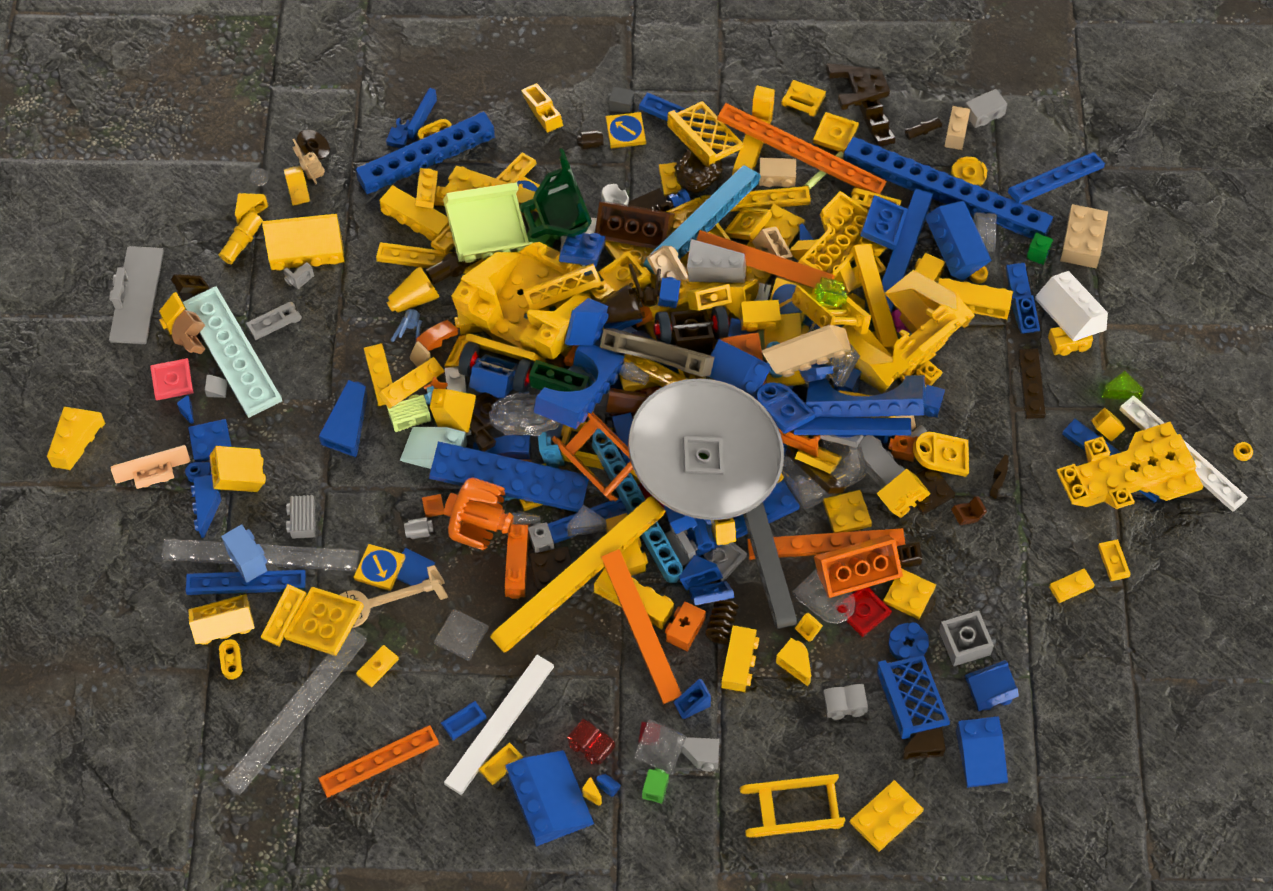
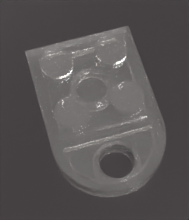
[792,569,855,623]

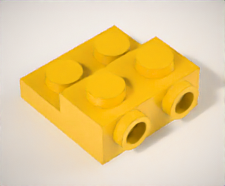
[598,251,651,292]

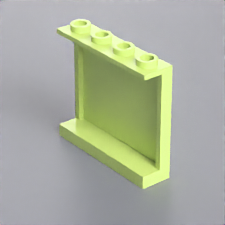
[443,182,533,263]

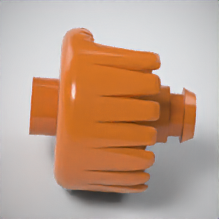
[444,477,514,550]

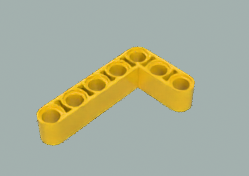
[732,85,775,175]

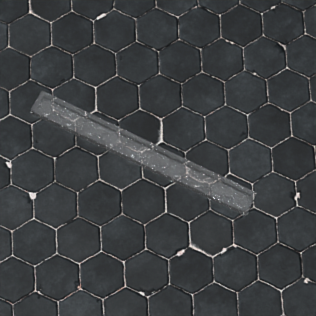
[161,539,360,571]
[223,628,367,796]

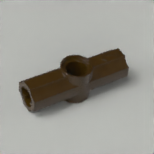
[426,252,482,284]

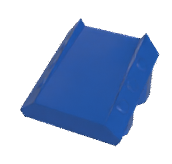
[965,660,1019,711]

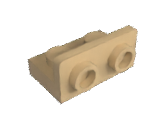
[646,246,689,284]

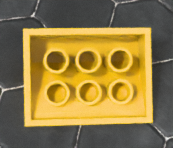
[262,214,345,270]

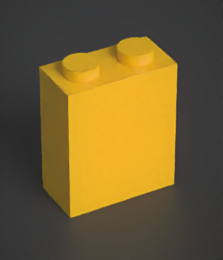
[209,446,266,492]

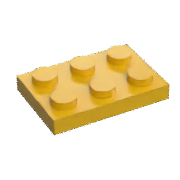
[850,780,924,852]

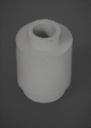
[404,517,434,539]

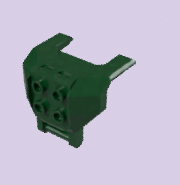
[519,148,592,239]

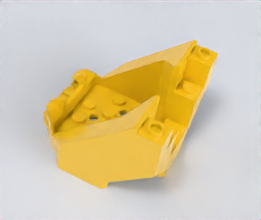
[452,242,591,359]
[838,270,975,394]

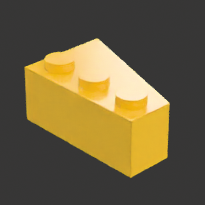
[47,407,105,470]

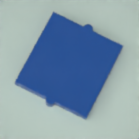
[396,548,435,586]

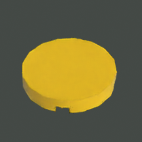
[951,156,987,186]

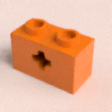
[665,601,706,652]

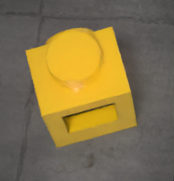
[589,280,615,302]

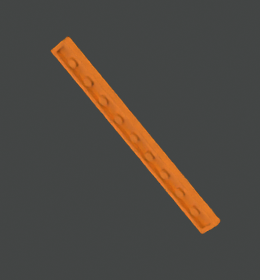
[717,103,887,194]

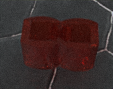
[568,719,615,765]

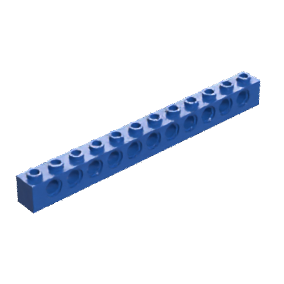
[843,137,1053,239]

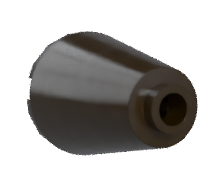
[600,283,645,324]

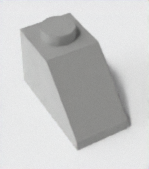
[678,737,719,771]

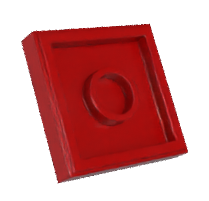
[835,587,892,637]

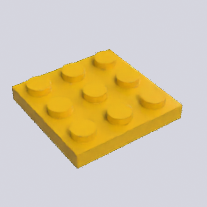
[284,587,364,656]

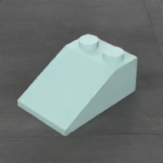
[400,427,467,469]

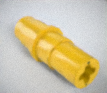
[219,212,263,264]

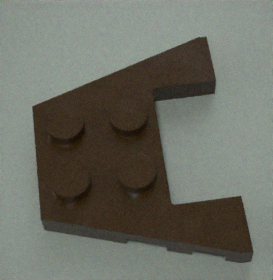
[826,63,890,110]
[470,392,540,452]

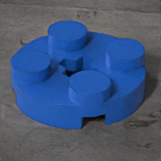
[888,622,929,660]

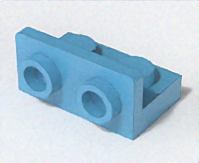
[538,429,565,468]

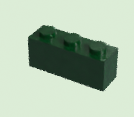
[529,360,590,392]

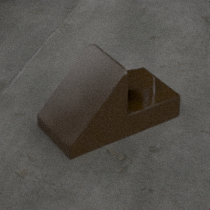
[171,274,210,301]

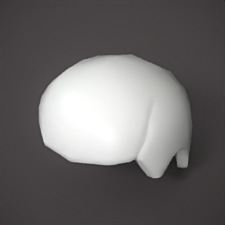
[601,184,629,205]

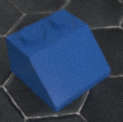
[564,298,608,345]

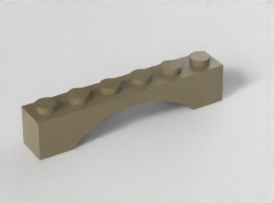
[600,328,715,377]

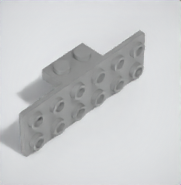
[109,246,164,344]

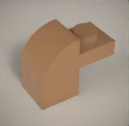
[172,310,206,354]

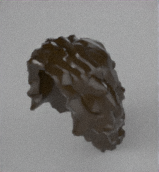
[674,150,723,193]

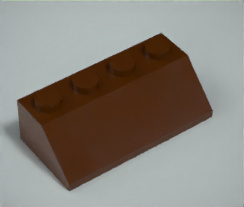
[595,201,675,249]
[606,388,652,419]

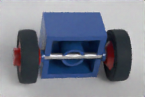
[458,342,534,398]

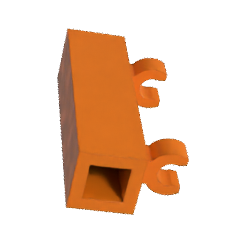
[505,524,529,599]

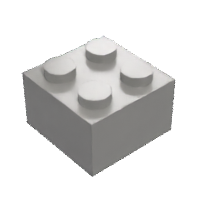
[939,611,994,667]

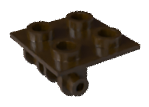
[628,188,674,212]

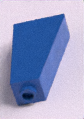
[319,380,368,457]

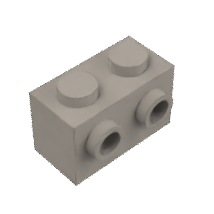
[965,89,1007,128]

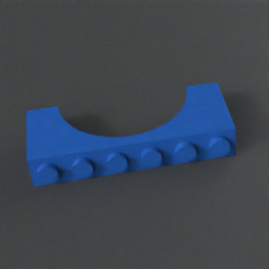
[534,345,625,429]
[806,375,925,418]

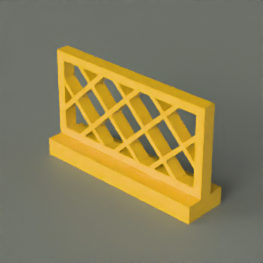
[667,101,744,167]

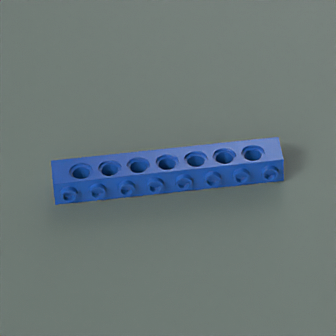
[356,112,495,194]

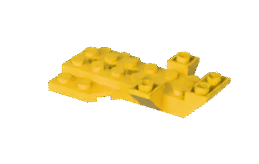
[786,191,887,295]
[1056,422,1203,509]

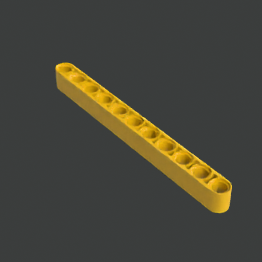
[490,496,666,652]

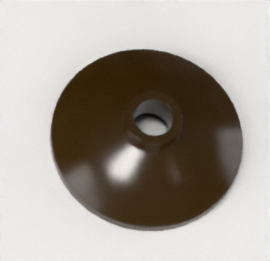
[296,129,330,160]

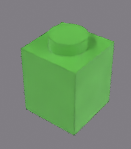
[642,769,669,804]

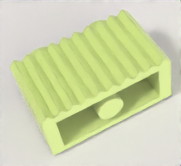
[387,395,431,432]

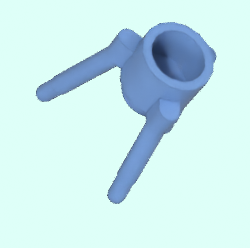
[391,309,422,344]

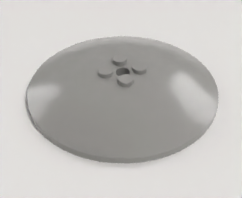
[628,379,784,520]

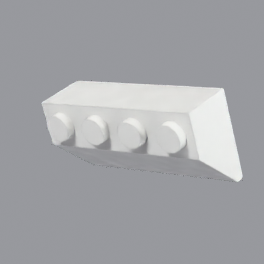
[1035,271,1108,341]

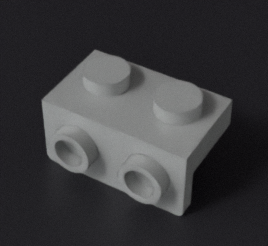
[665,524,697,567]

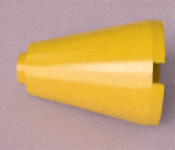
[387,266,440,313]

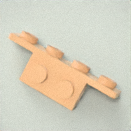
[111,445,190,489]

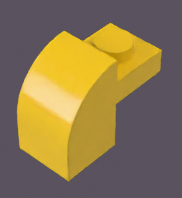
[284,165,310,205]

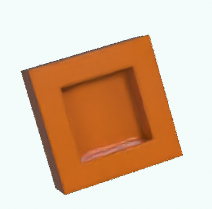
[422,494,444,518]

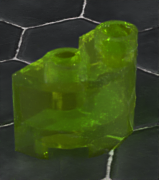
[814,277,848,308]

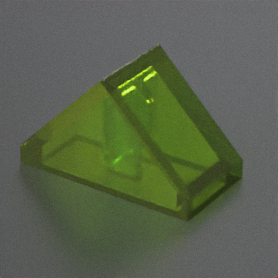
[1102,371,1144,401]

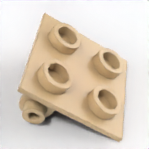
[293,139,325,184]

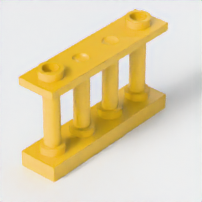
[792,286,871,334]

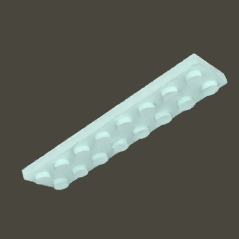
[183,286,282,418]

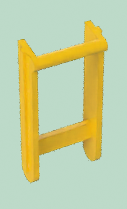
[740,774,845,837]

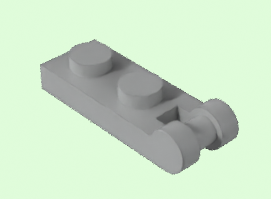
[246,302,302,340]

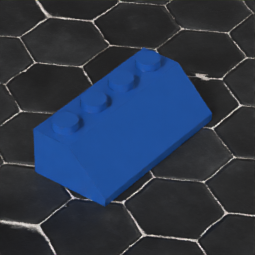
[925,201,992,281]

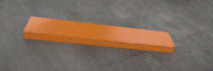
[318,725,439,798]

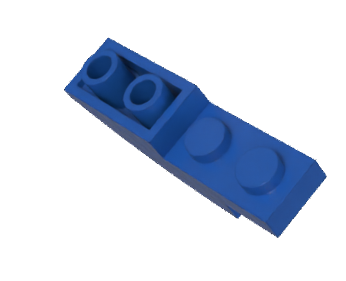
[1005,263,1040,334]

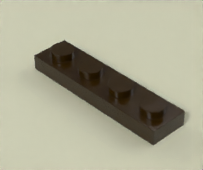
[1018,349,1046,419]

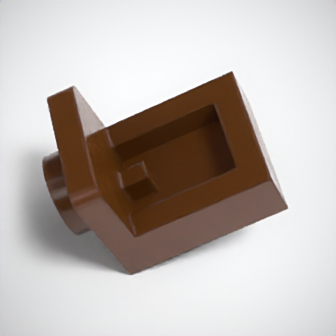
[951,496,987,525]

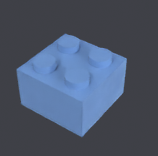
[221,524,267,583]

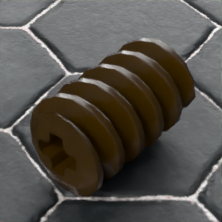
[705,599,739,645]

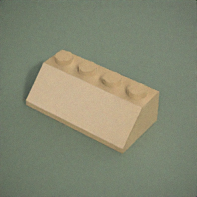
[762,325,851,377]

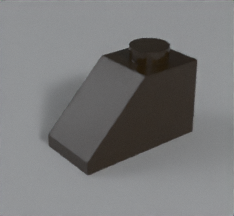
[902,727,946,760]

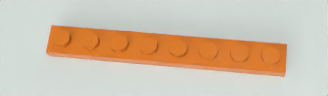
[747,528,905,560]

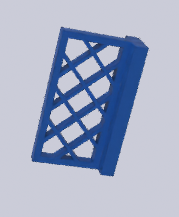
[877,655,950,739]

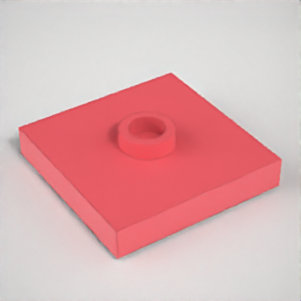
[150,358,194,401]

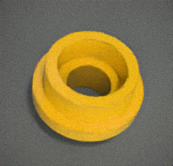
[1233,442,1253,461]

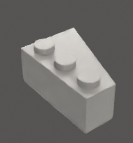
[687,239,747,283]

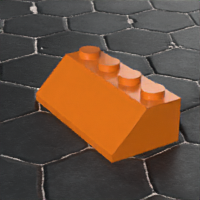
[814,535,903,598]

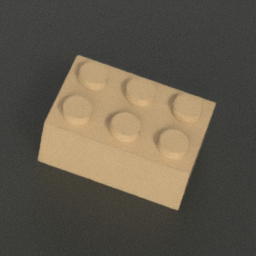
[1060,204,1108,268]

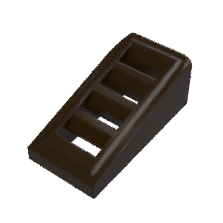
[897,542,922,568]

